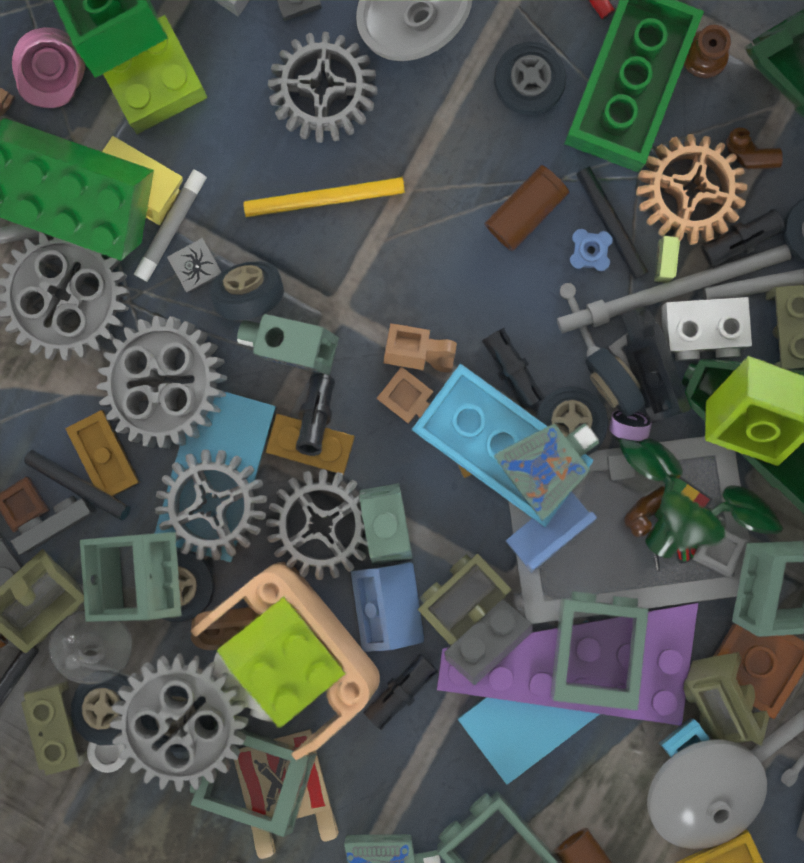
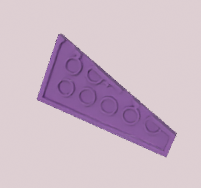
[437,602,698,726]

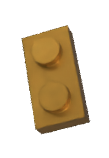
[65,410,140,496]
[266,414,355,475]

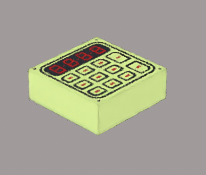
[654,236,680,283]

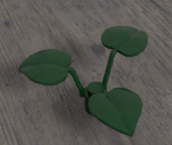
[615,437,784,558]

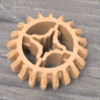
[636,134,747,245]

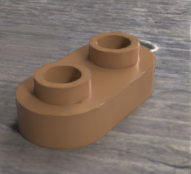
[191,607,260,650]

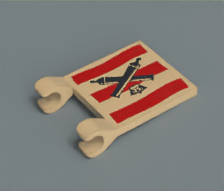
[234,729,339,859]

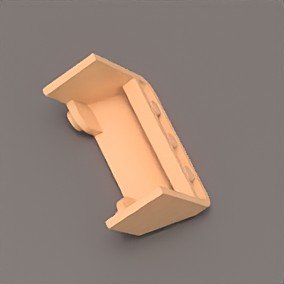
[191,562,380,760]

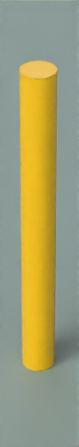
[243,177,405,217]

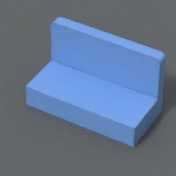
[505,491,597,573]
[351,562,424,652]

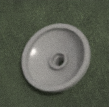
[356,0,472,61]
[647,740,767,849]

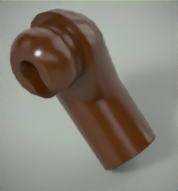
[726,127,783,169]
[624,486,665,538]

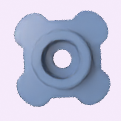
[570,229,612,271]

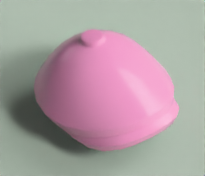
[12,27,85,108]

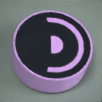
[609,410,652,441]

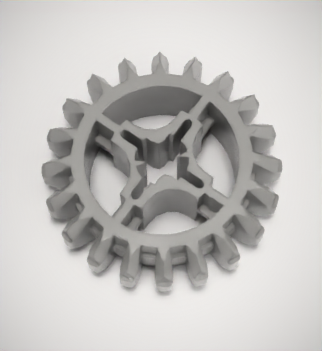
[268,31,377,143]
[155,449,267,561]
[266,469,368,580]

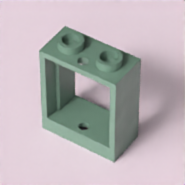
[80,532,182,622]
[732,541,804,637]
[550,591,648,710]
[190,725,317,837]
[437,791,561,863]

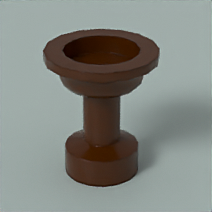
[684,25,731,79]

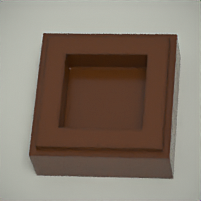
[0,477,50,533]

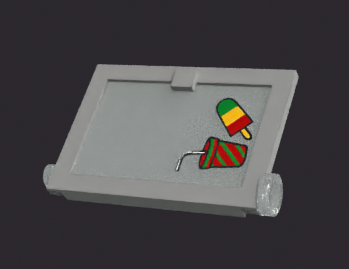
[508,436,750,624]

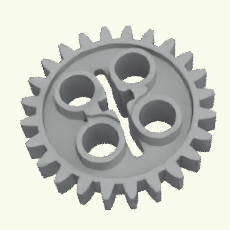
[0,232,130,361]
[97,316,227,449]
[110,654,248,792]

